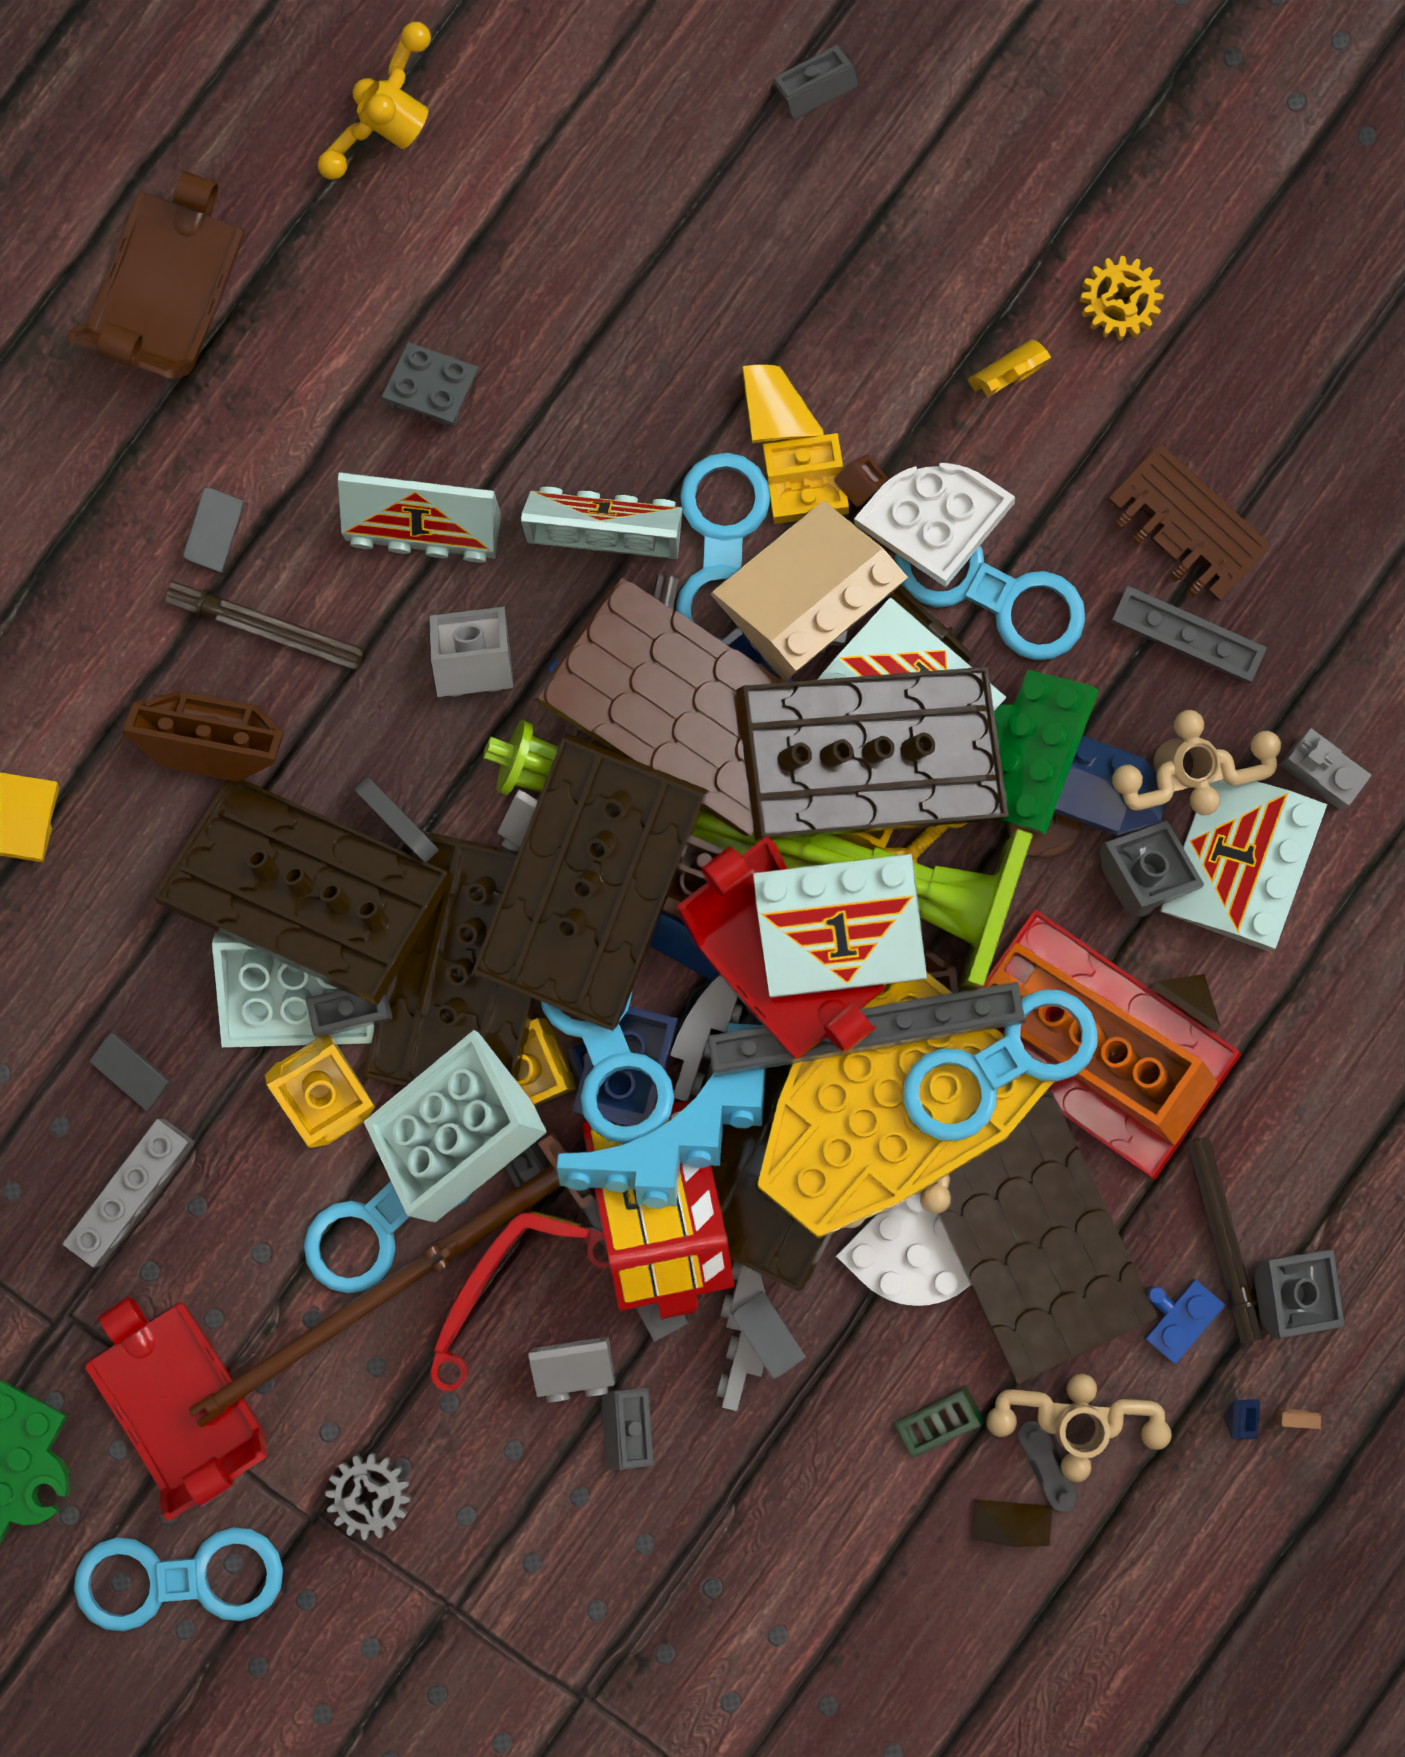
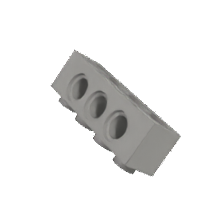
[63,1119,195,1268]

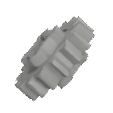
[325,1453,411,1540]

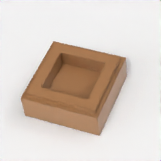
[1275,1408,1321,1429]

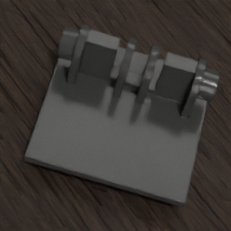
[381,342,479,428]

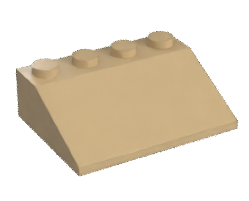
[711,500,908,681]

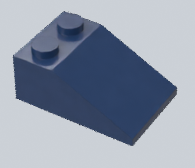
[572,1006,679,1127]

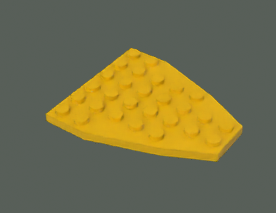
[757,972,1055,1238]

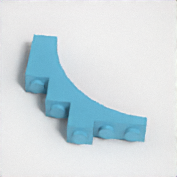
[557,1023,766,1209]

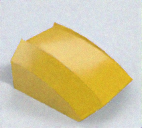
[517,1018,575,1107]
[264,1035,375,1148]

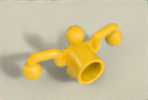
[318,22,431,180]

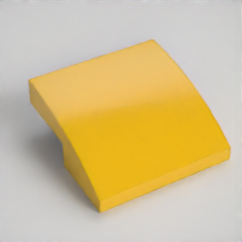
[763,433,849,524]
[0,773,59,863]

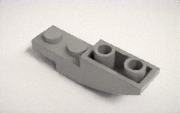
[670,975,743,1101]
[716,1261,765,1411]

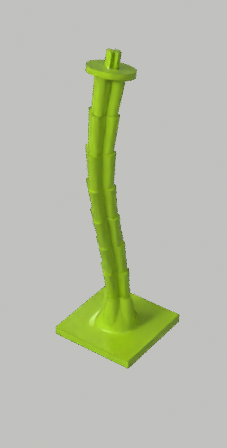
[483,720,1033,991]

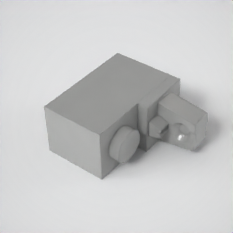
[1279,728,1372,810]

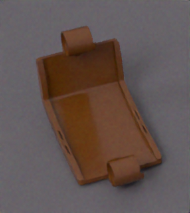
[67,170,245,379]

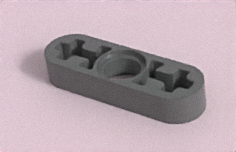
[354,776,439,862]

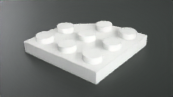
[854,463,1015,587]
[836,1191,970,1306]

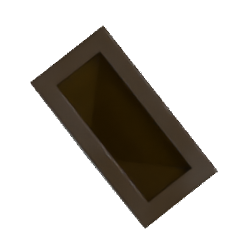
[1149,974,1221,1033]
[972,1499,1053,1547]

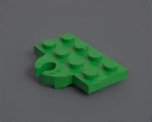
[994,669,1099,835]
[0,1379,71,1545]

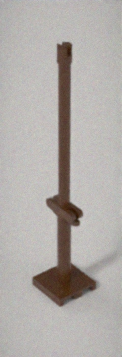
[189,1128,596,1427]

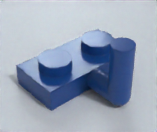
[1144,1279,1225,1364]

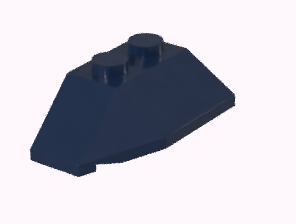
[1054,736,1166,835]

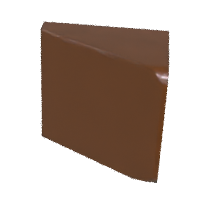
[835,454,889,507]

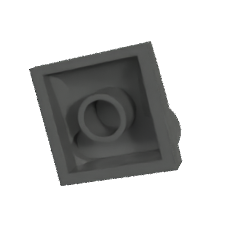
[1100,821,1204,916]
[1254,1249,1345,1338]

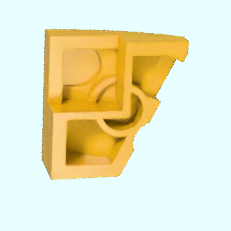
[967,339,1051,398]
[742,365,823,443]

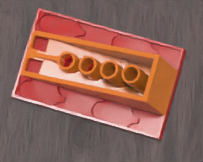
[981,909,1241,1180]

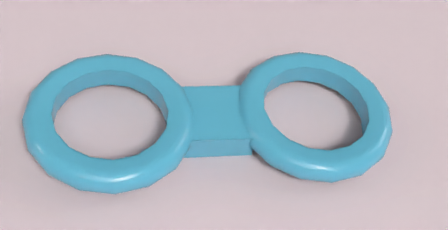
[675,453,771,641]
[894,546,1085,661]
[903,989,1097,1141]
[541,992,674,1144]
[304,1181,471,1294]
[74,1527,283,1632]

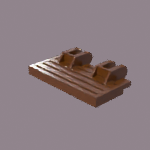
[1108,444,1272,601]

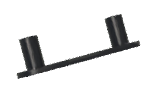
[1018,1421,1078,1512]

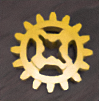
[1080,256,1164,341]

